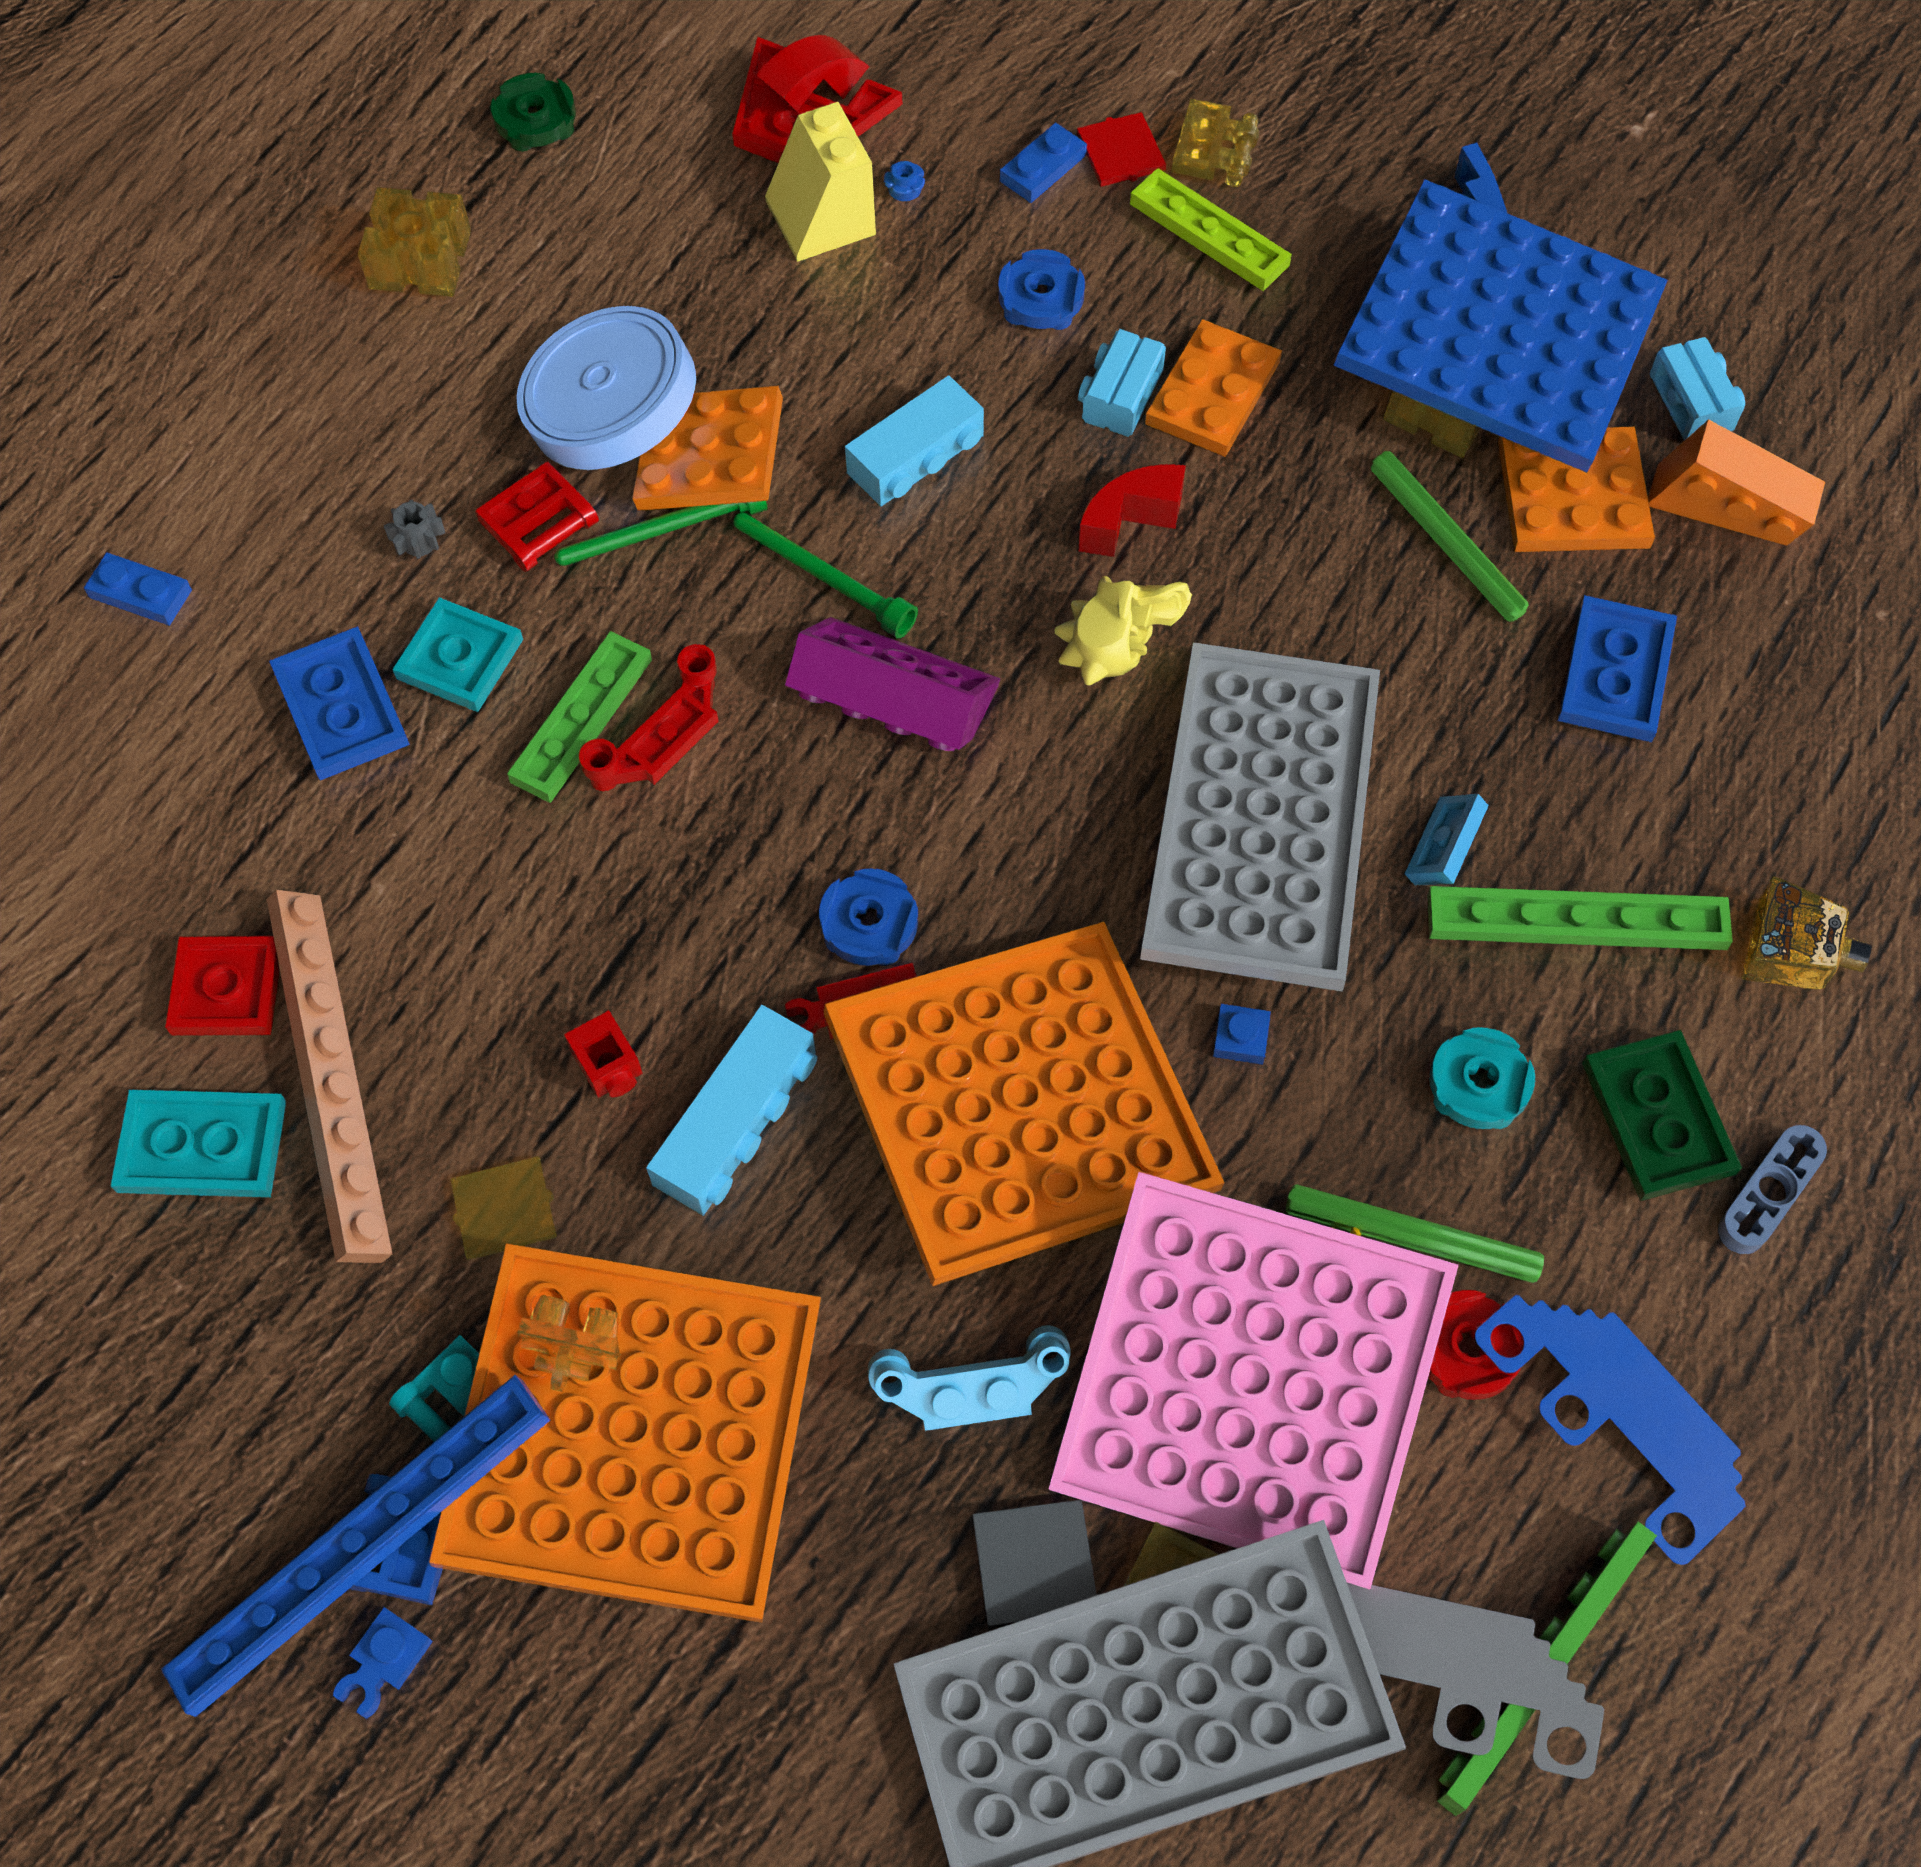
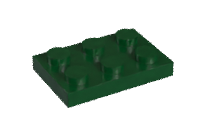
[1582,1030,1742,1201]

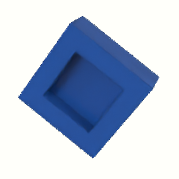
[1213,1004,1271,1065]

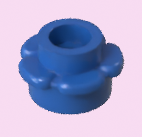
[884,161,925,201]

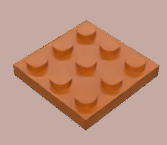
[632,386,783,511]
[1498,427,1655,552]

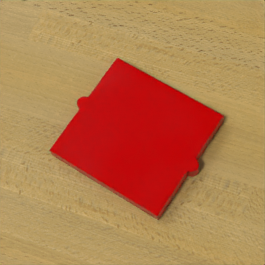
[1077,112,1166,187]

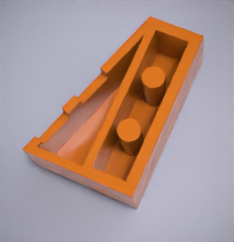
[1648,419,1825,546]

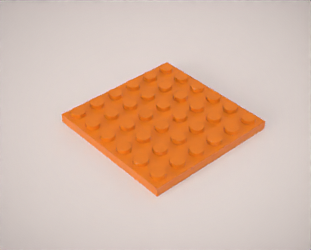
[824,922,1225,1286]
[429,1243,821,1623]

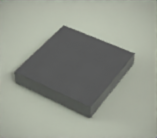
[973,1500,1097,1629]

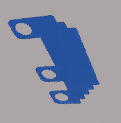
[1475,1295,1746,1565]

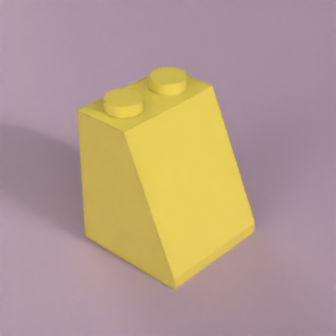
[765,102,876,262]

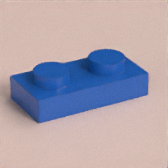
[1000,123,1087,203]
[84,552,192,626]

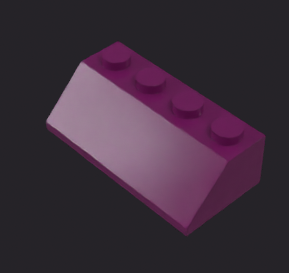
[785,617,1001,751]

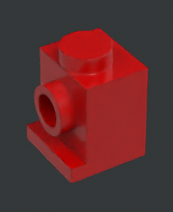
[564,1010,643,1098]

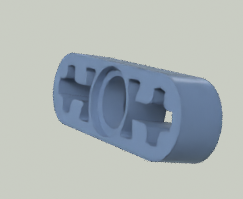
[1718,1125,1827,1254]

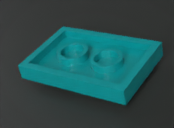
[111,1090,286,1198]

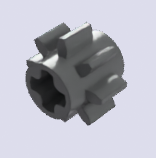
[384,500,445,559]

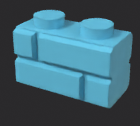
[1078,329,1166,437]
[1650,337,1745,441]

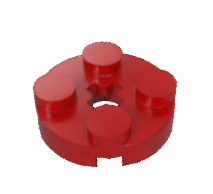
[1428,1290,1524,1400]

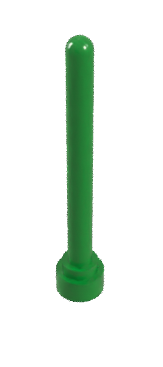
[554,501,768,566]
[733,512,918,639]

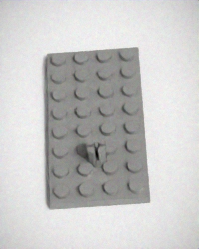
[1140,642,1380,992]
[894,1520,1406,1867]

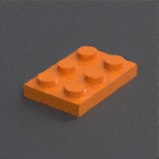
[1145,319,1282,457]

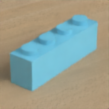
[646,1005,817,1216]

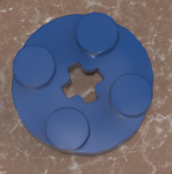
[998,249,1085,330]
[819,868,918,966]

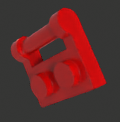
[475,461,599,572]

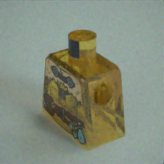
[1741,876,1872,990]

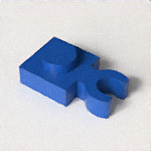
[333,1607,433,1719]

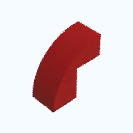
[756,35,870,111]
[1079,464,1186,557]

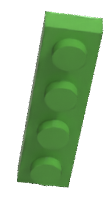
[507,631,652,803]

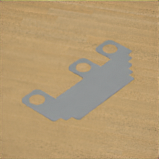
[1347,1583,1605,1779]

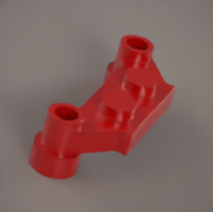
[579,644,719,791]

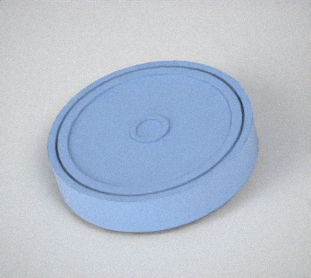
[517,306,696,470]

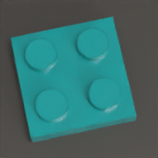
[392,597,524,712]

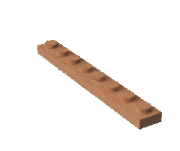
[266,890,392,1263]

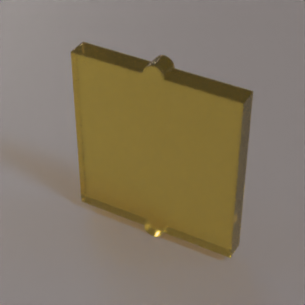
[451,1156,557,1260]

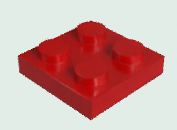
[165,936,280,1036]

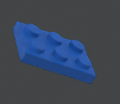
[1558,595,1677,742]
[269,626,410,781]

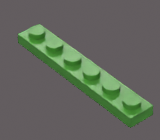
[1427,886,1733,950]
[1437,1521,1657,1816]

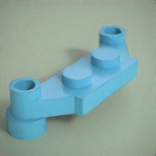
[868,1325,1071,1431]

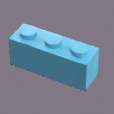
[845,375,984,506]

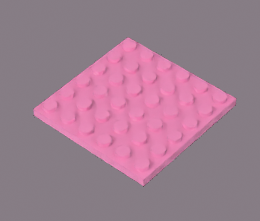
[1049,1172,1458,1589]

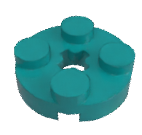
[1429,1027,1535,1129]

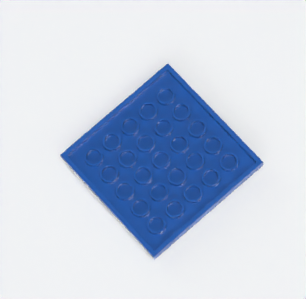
[1334,180,1668,473]

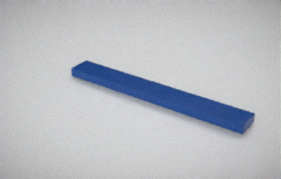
[161,1375,550,1717]

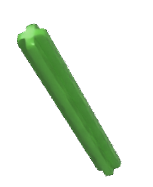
[1371,451,1529,622]
[1286,1184,1544,1283]

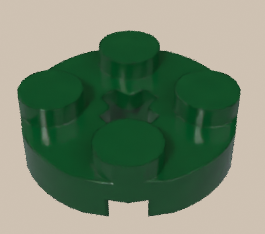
[490,72,576,152]

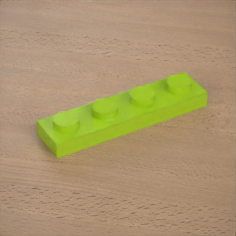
[1130,168,1292,291]

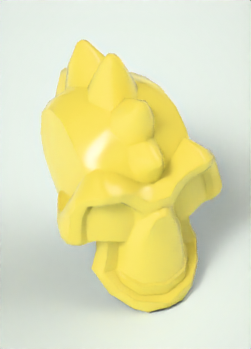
[1054,576,1192,686]

